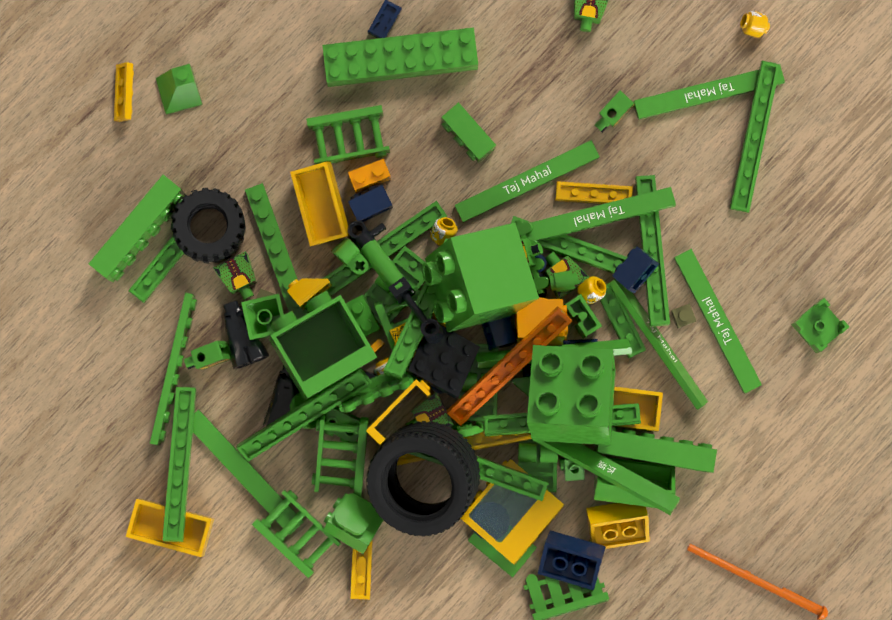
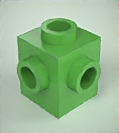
[560,457,585,481]

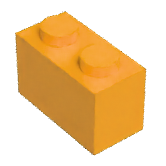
[348,159,391,193]

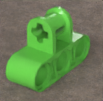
[331,238,368,274]

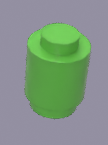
[549,270,578,292]

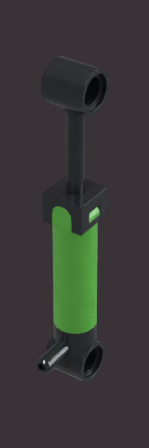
[348,220,444,344]

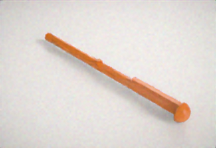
[687,543,828,620]

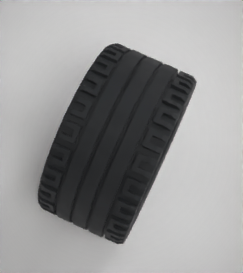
[366,421,480,537]

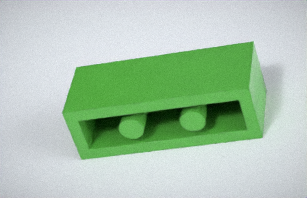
[441,102,496,163]

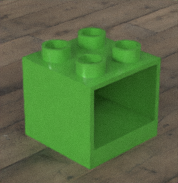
[422,223,539,332]
[269,291,377,400]
[527,345,616,445]

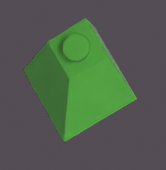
[156,64,203,115]
[241,294,284,340]

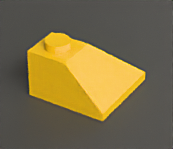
[287,278,332,310]

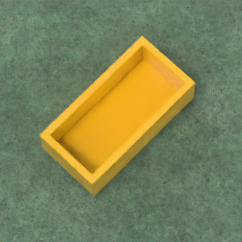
[290,162,350,246]
[614,387,663,432]
[126,498,215,557]

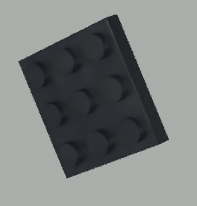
[406,325,480,399]

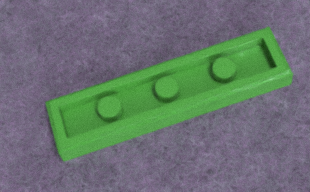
[129,236,184,303]
[600,283,646,359]

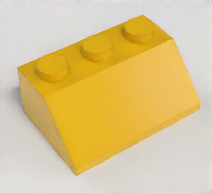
[586,503,650,549]

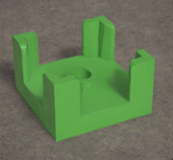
[791,298,849,353]

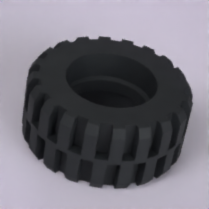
[171,188,246,264]

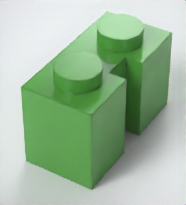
[565,294,602,339]

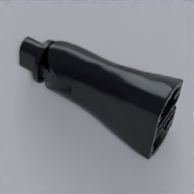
[223,300,269,369]
[263,365,301,430]

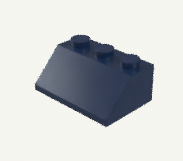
[538,530,606,590]

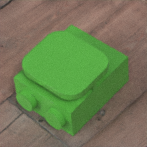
[323,493,383,554]

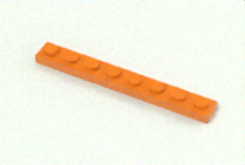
[447,306,572,426]

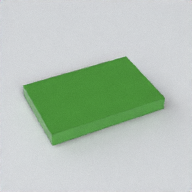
[468,525,537,578]

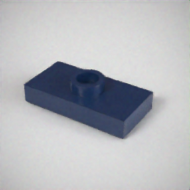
[368,0,402,39]

